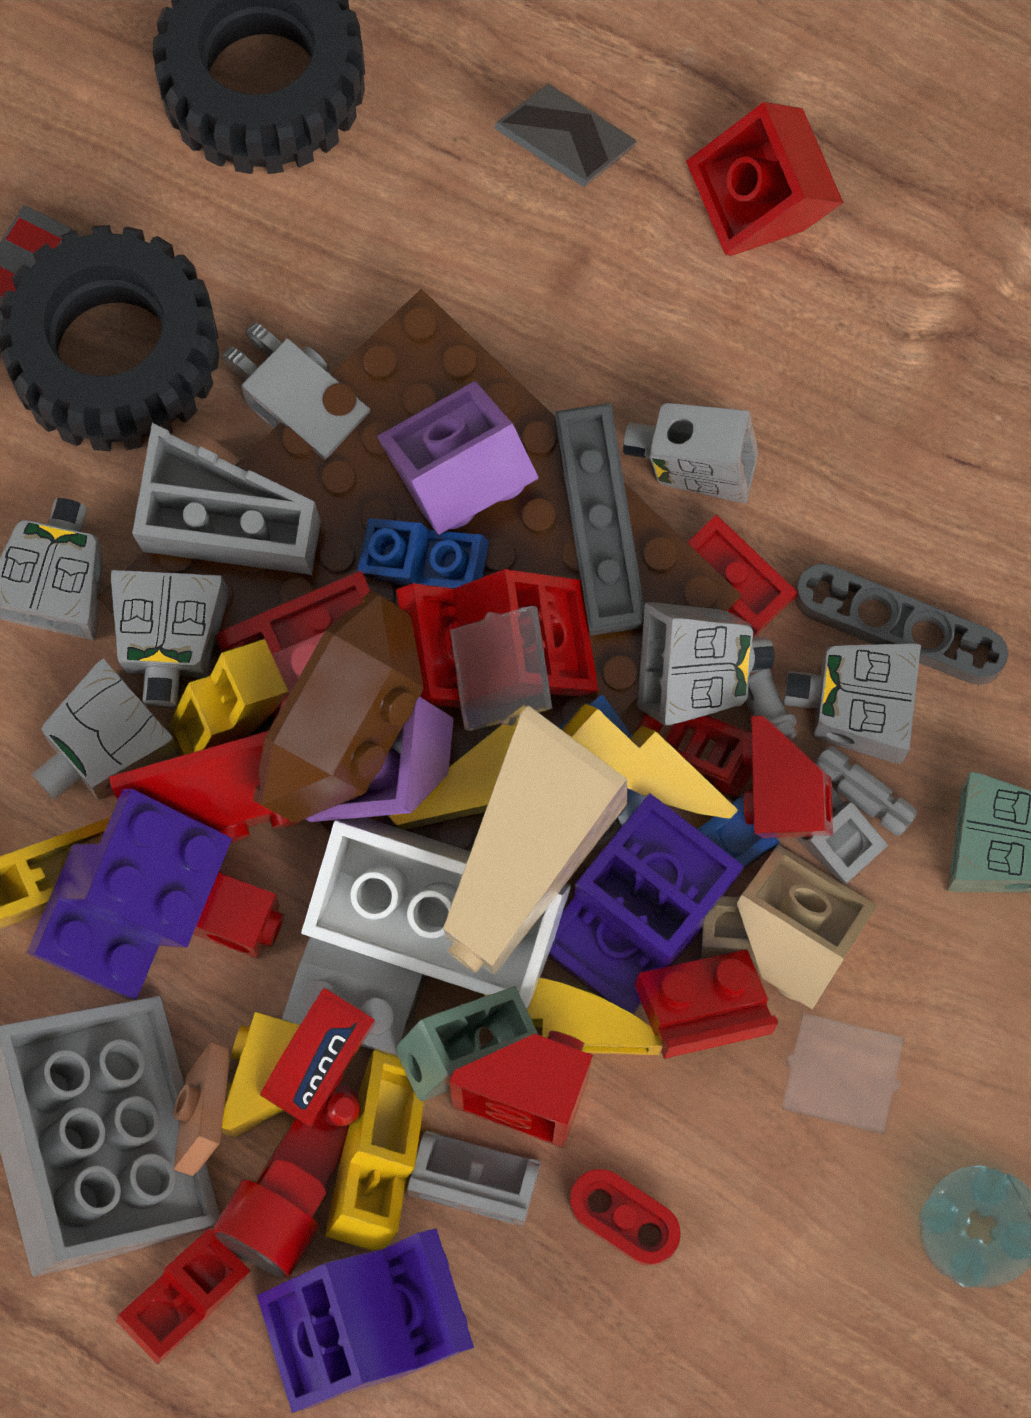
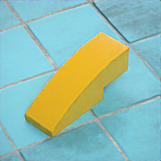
[168,639,288,756]
[561,703,738,819]
[484,978,662,1055]
[325,1050,424,1251]

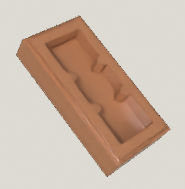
[173,1042,231,1176]

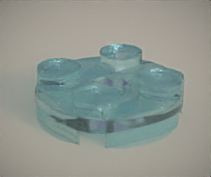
[919,1165,1031,1289]

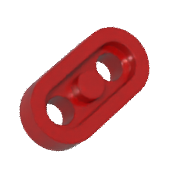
[570,1169,681,1266]

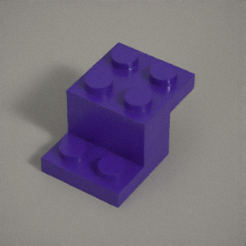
[26,789,232,1000]
[548,793,744,1014]
[257,1228,474,1413]

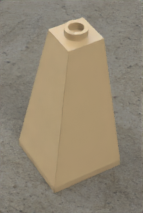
[443,706,627,975]

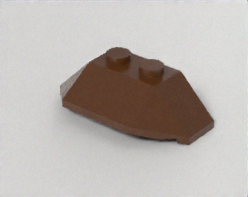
[253,590,424,823]

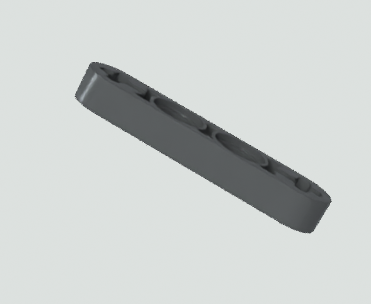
[795,564,1008,685]

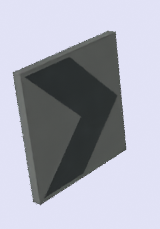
[494,84,637,187]

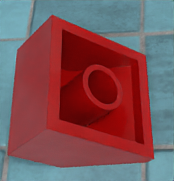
[686,102,844,256]

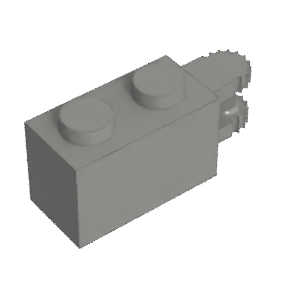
[221,322,370,461]

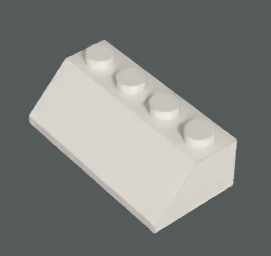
[301,817,571,1008]

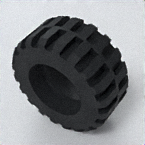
[152,0,365,174]
[0,225,220,452]

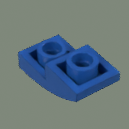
[357,518,490,588]

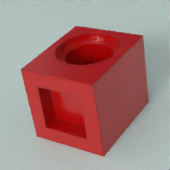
[193,872,284,959]

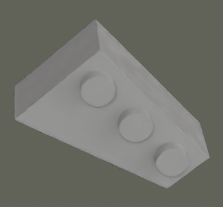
[132,423,321,575]

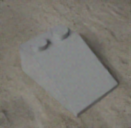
[282,937,427,1057]

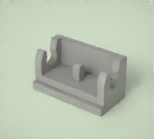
[407,1130,541,1227]

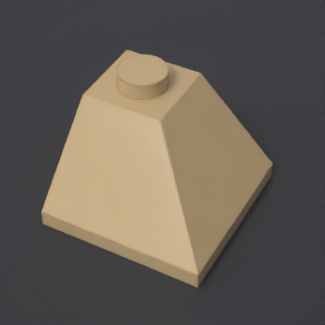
[737,844,877,1010]

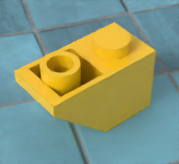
[221,1012,300,1138]

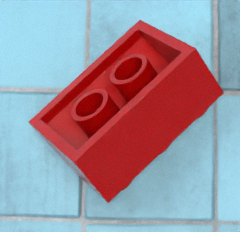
[109,731,306,843]
[450,1030,593,1148]

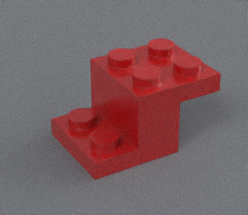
[396,569,599,711]

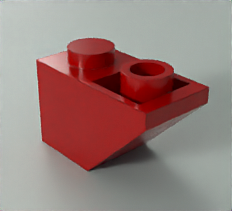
[742,716,833,838]

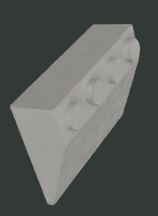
[0,996,220,1277]

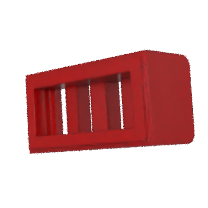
[632,713,753,799]

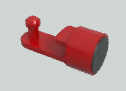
[212,1084,360,1278]

